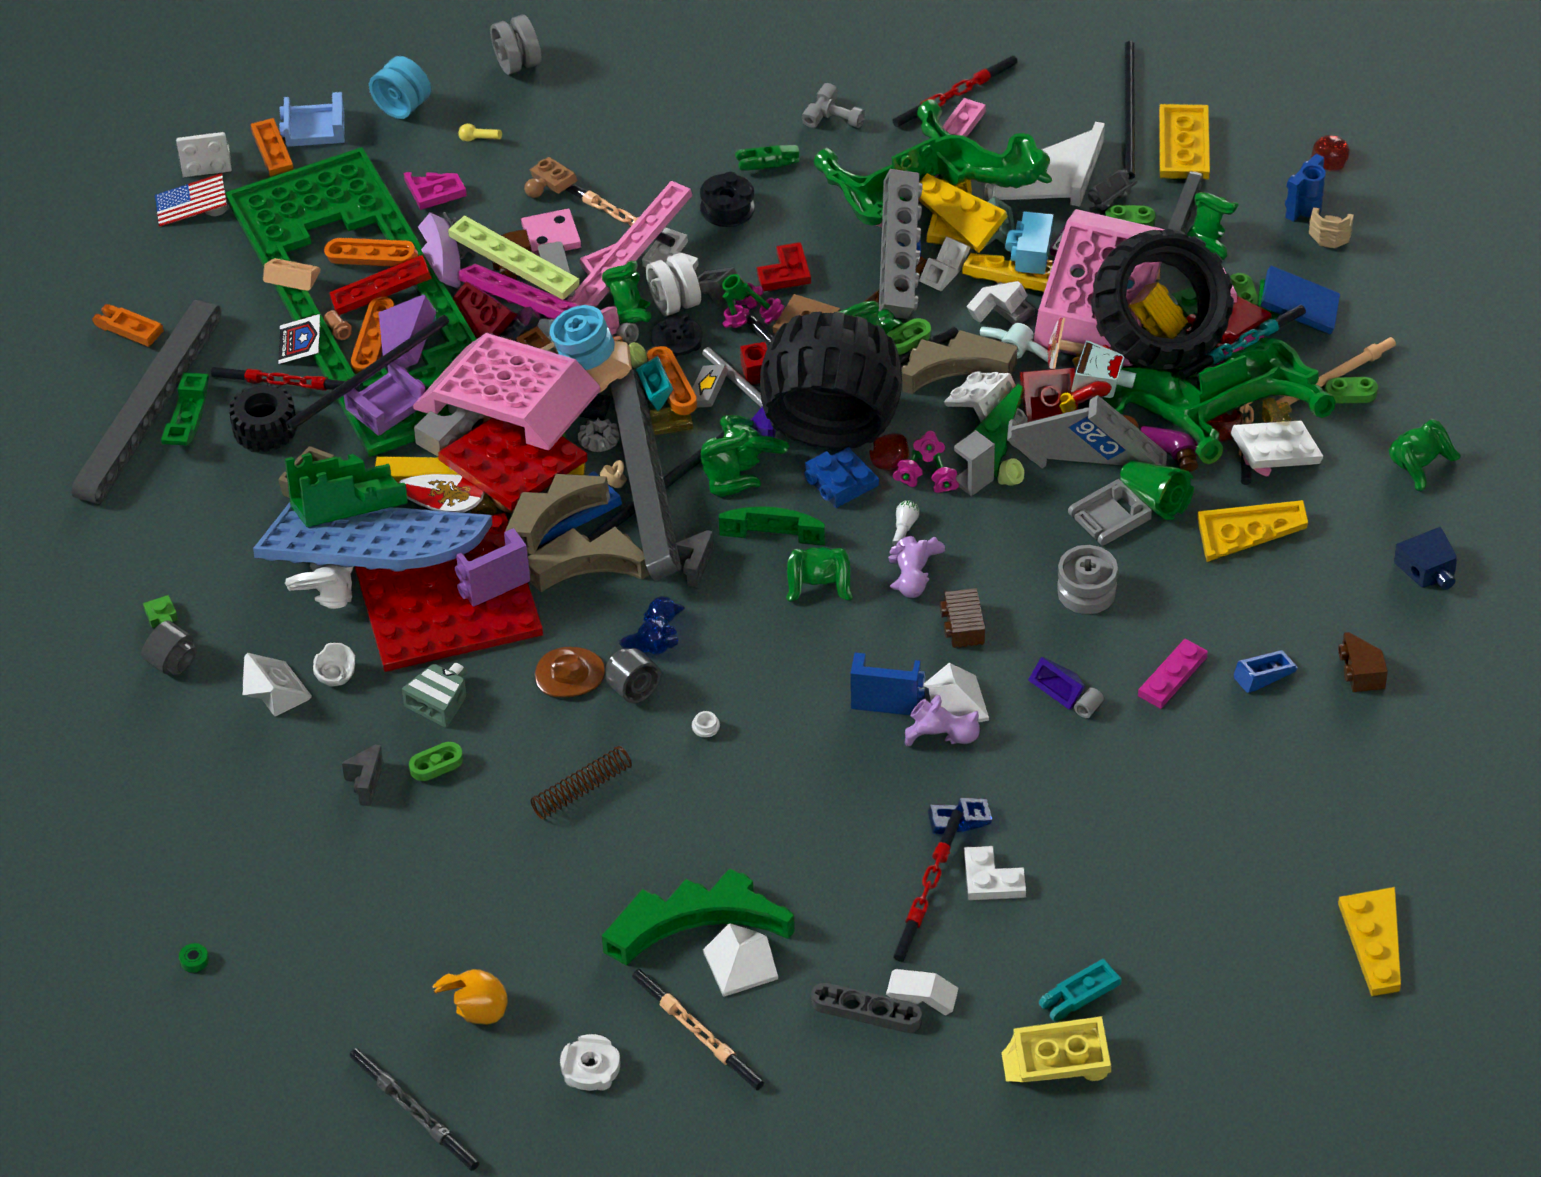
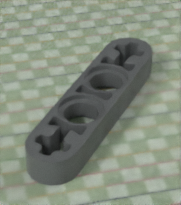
[1168,171,1203,232]
[811,983,922,1033]

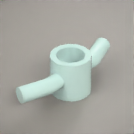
[980,323,1048,362]

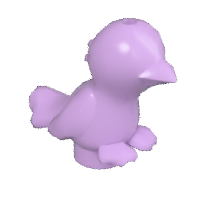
[888,536,945,598]
[904,694,980,746]

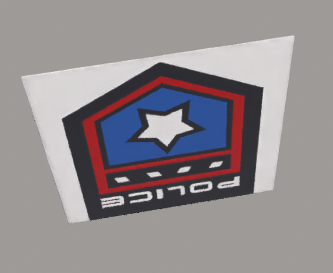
[279,314,320,364]

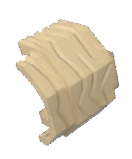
[1309,208,1354,248]

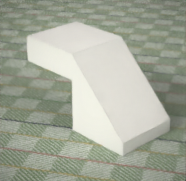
[919,237,971,291]
[966,281,1028,323]
[886,969,958,1016]

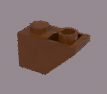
[1338,632,1388,692]

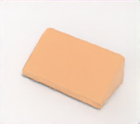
[263,258,321,291]

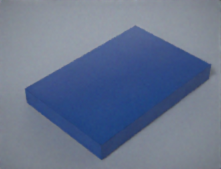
[1261,266,1340,334]

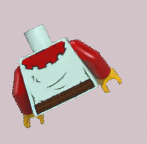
[1060,340,1136,413]

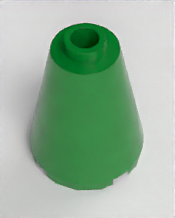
[1120,461,1194,520]

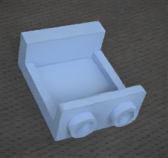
[279,92,345,147]

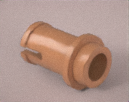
[324,310,351,340]

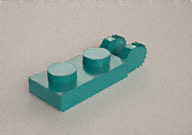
[1039,959,1122,1022]

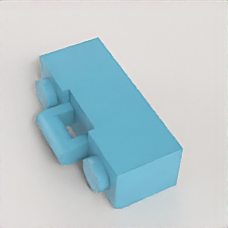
[1005,212,1053,274]

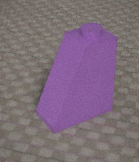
[379,294,436,368]

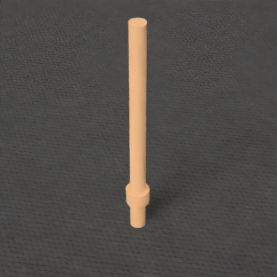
[1269,337,1396,414]

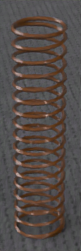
[531,746,632,820]

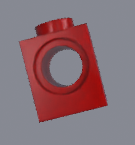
[740,342,767,385]

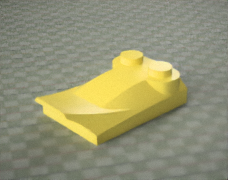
[1002,1016,1111,1082]

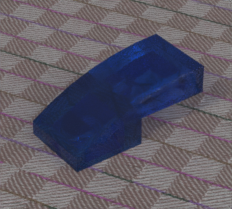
[928,798,992,834]

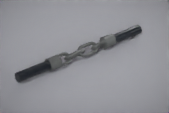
[349,1048,479,1171]

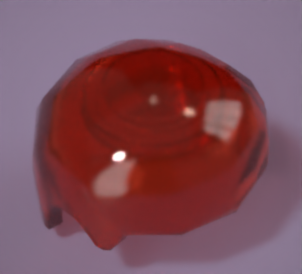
[1311,135,1350,171]
[1206,409,1243,442]
[869,433,910,471]

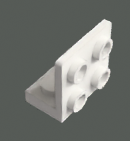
[176,132,232,177]
[944,372,1023,422]

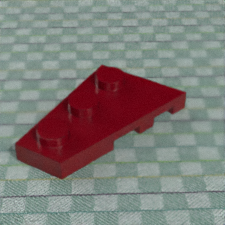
[452,281,518,339]

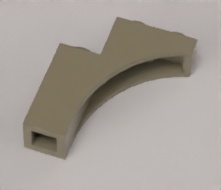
[902,330,1017,394]
[505,474,610,554]
[528,527,650,592]

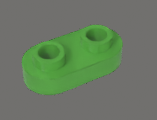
[1106,205,1156,227]
[1230,273,1258,306]
[887,318,931,355]
[1325,377,1378,404]
[409,742,463,781]

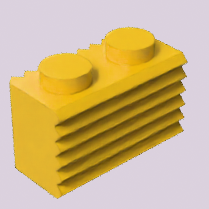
[1129,282,1188,339]

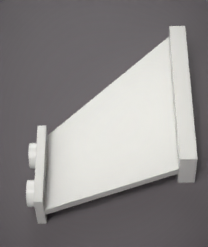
[984,122,1105,206]

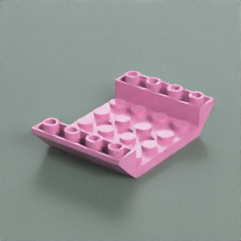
[1033,209,1165,367]
[413,333,601,450]

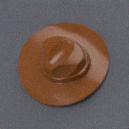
[535,647,605,698]

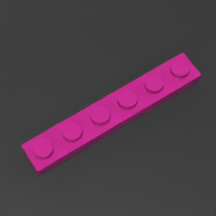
[458,264,580,319]

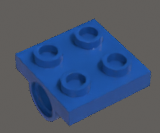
[1285,154,1326,222]

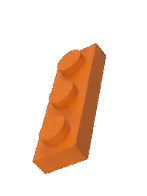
[250,118,294,177]

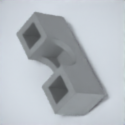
[414,404,486,456]

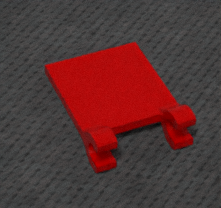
[1186,296,1271,351]

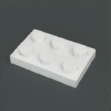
[1230,421,1323,469]

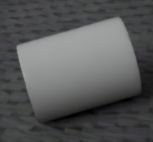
[1074,688,1104,718]

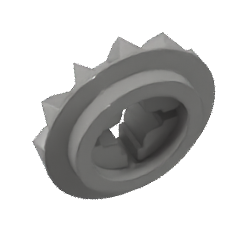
[578,418,620,452]

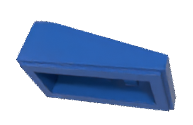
[1234,650,1298,693]

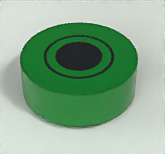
[179,943,209,973]

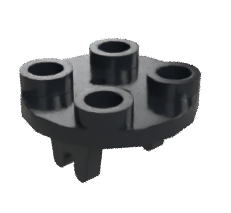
[651,313,702,358]

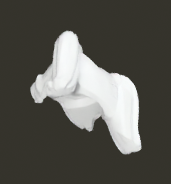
[285,563,354,609]

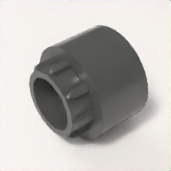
[141,620,197,675]
[606,648,661,703]

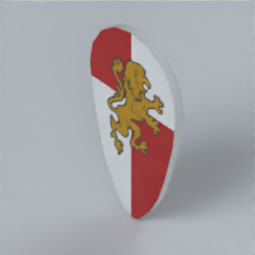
[398,474,484,513]

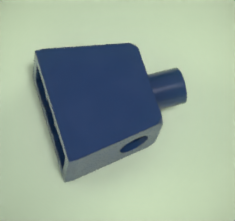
[1394,527,1457,590]

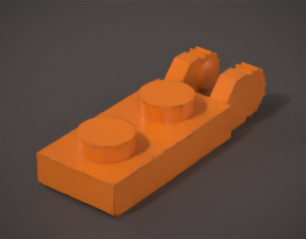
[92,304,164,347]

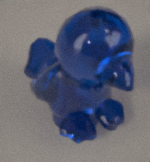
[619,596,685,655]

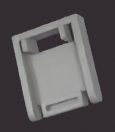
[1068,479,1152,546]

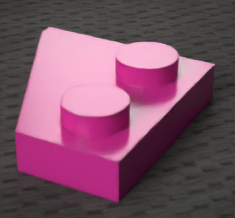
[404,172,467,210]

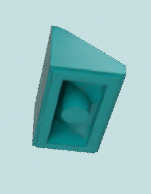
[636,356,674,411]

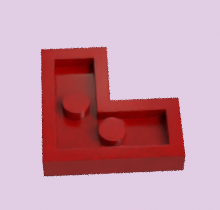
[757,242,811,291]

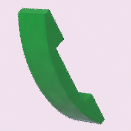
[161,373,209,446]
[719,507,825,546]

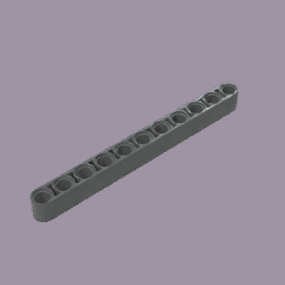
[72,300,221,504]
[611,369,681,582]

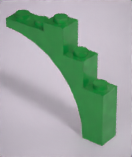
[602,868,795,966]

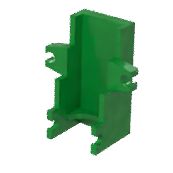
[285,453,408,527]

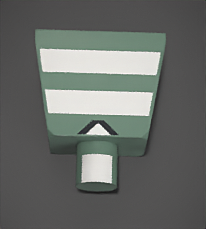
[402,663,467,728]

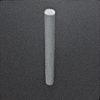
[702,347,763,407]

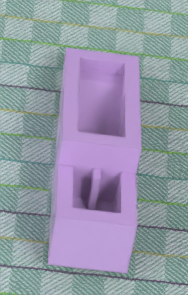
[418,213,461,289]

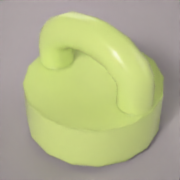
[629,342,647,369]
[997,458,1024,486]

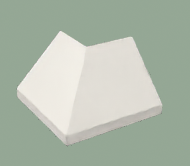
[242,653,312,717]
[922,663,989,722]
[703,923,778,997]

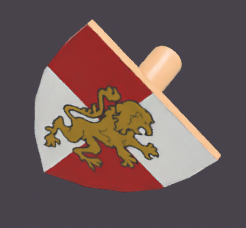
[1048,317,1085,369]

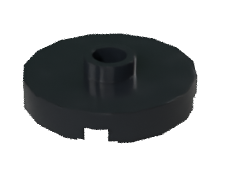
[499,307,539,342]

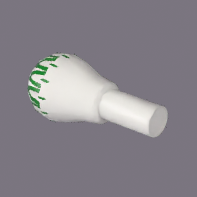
[892,500,919,546]

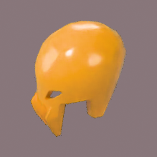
[433,969,508,1025]

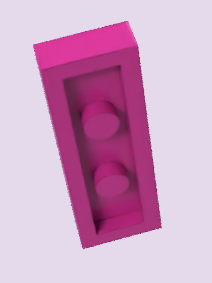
[1138,639,1208,709]

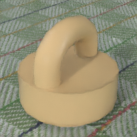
[600,460,627,488]

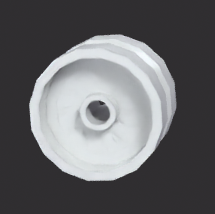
[646,253,701,316]

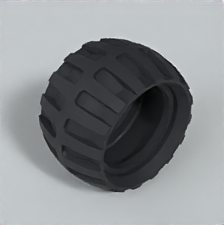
[1091,229,1234,370]
[760,311,902,449]

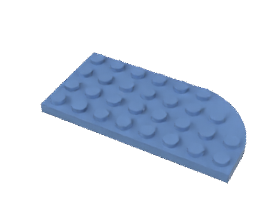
[253,502,492,572]

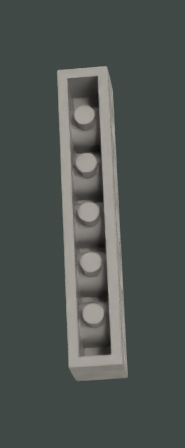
[879,169,923,319]

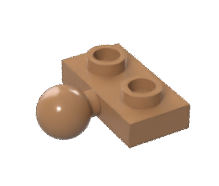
[524,157,578,198]

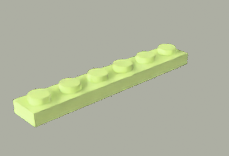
[448,215,580,300]

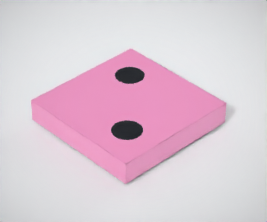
[521,208,581,256]

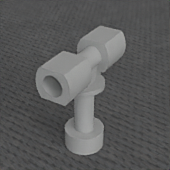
[802,83,865,128]

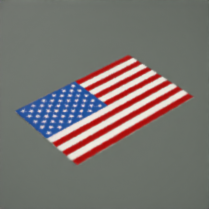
[155,173,227,227]

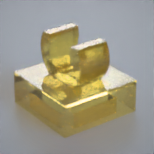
[1262,397,1292,423]

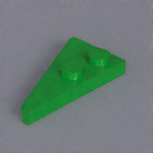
[972,384,1023,478]

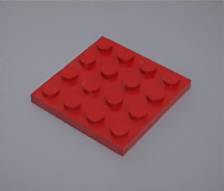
[438,418,587,511]

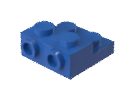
[804,447,879,508]

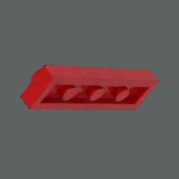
[329,255,432,316]

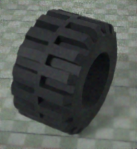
[229,383,297,452]

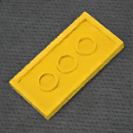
[1159,104,1210,179]

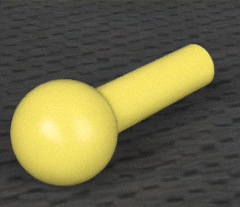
[458,124,502,141]

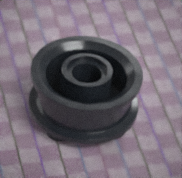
[700,172,754,227]

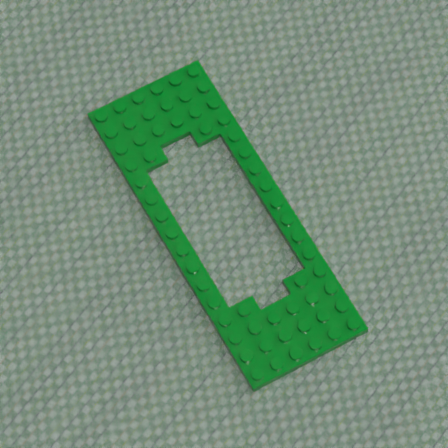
[225,147,476,457]

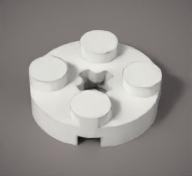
[560,1034,620,1090]

